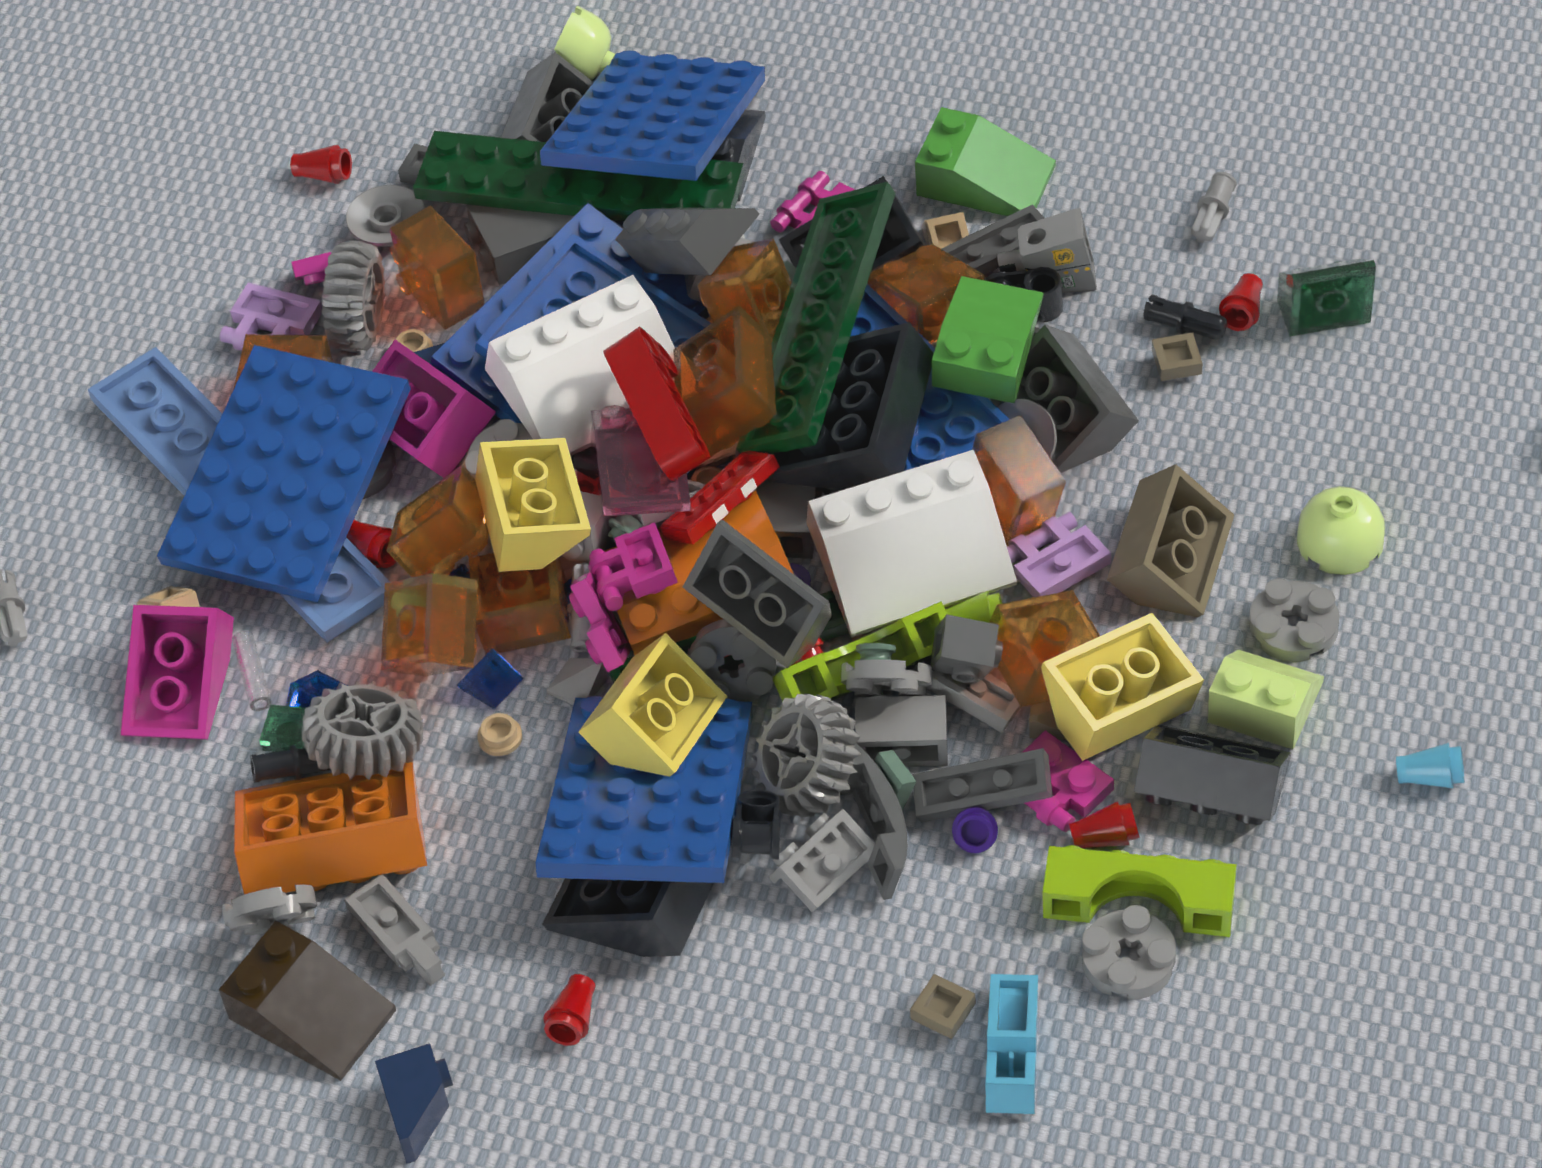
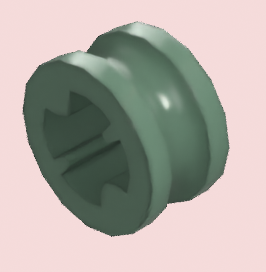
[856,643,896,660]

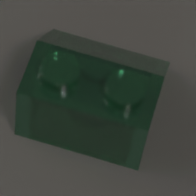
[1277,258,1376,337]

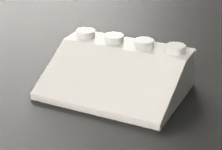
[485,275,695,456]
[806,450,1017,637]

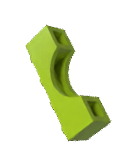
[773,601,948,702]
[1042,845,1237,937]

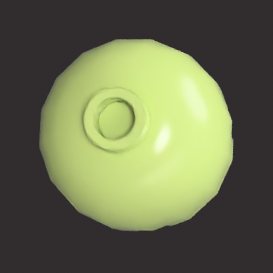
[554,6,615,81]
[1297,486,1385,575]

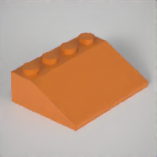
[604,490,794,655]
[234,762,427,895]

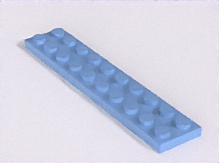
[88,347,395,643]

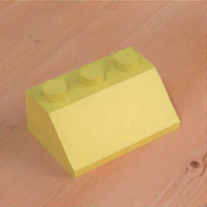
[475,438,591,572]
[1041,613,1204,761]
[579,633,727,777]

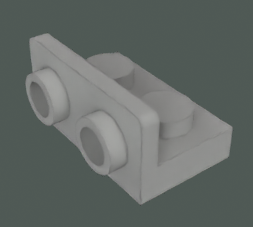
[768,808,875,912]

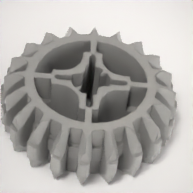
[321,241,386,352]
[302,680,423,780]
[751,694,861,817]

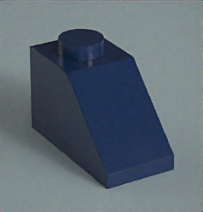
[375,1043,453,1164]

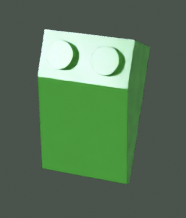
[915,107,1056,216]
[932,276,1044,403]

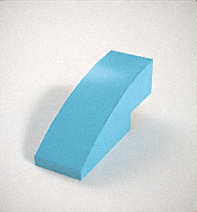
[985,974,1038,1114]

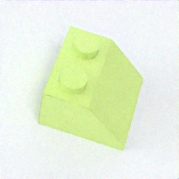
[1208,650,1324,749]

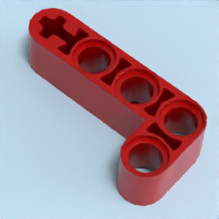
[603,326,710,482]

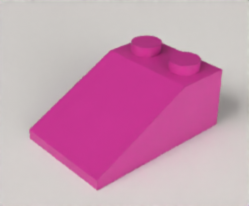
[372,339,496,480]
[121,605,234,740]

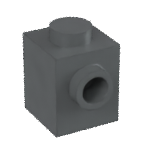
[931,614,1003,683]

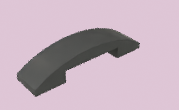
[840,743,908,900]

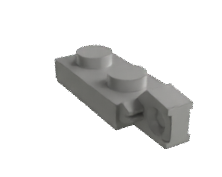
[344,874,445,986]

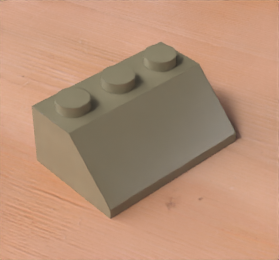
[1107,464,1234,617]

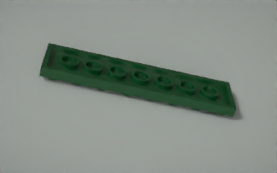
[413,131,745,222]
[736,182,896,454]

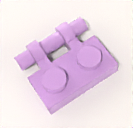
[220,283,322,355]
[1007,512,1111,604]

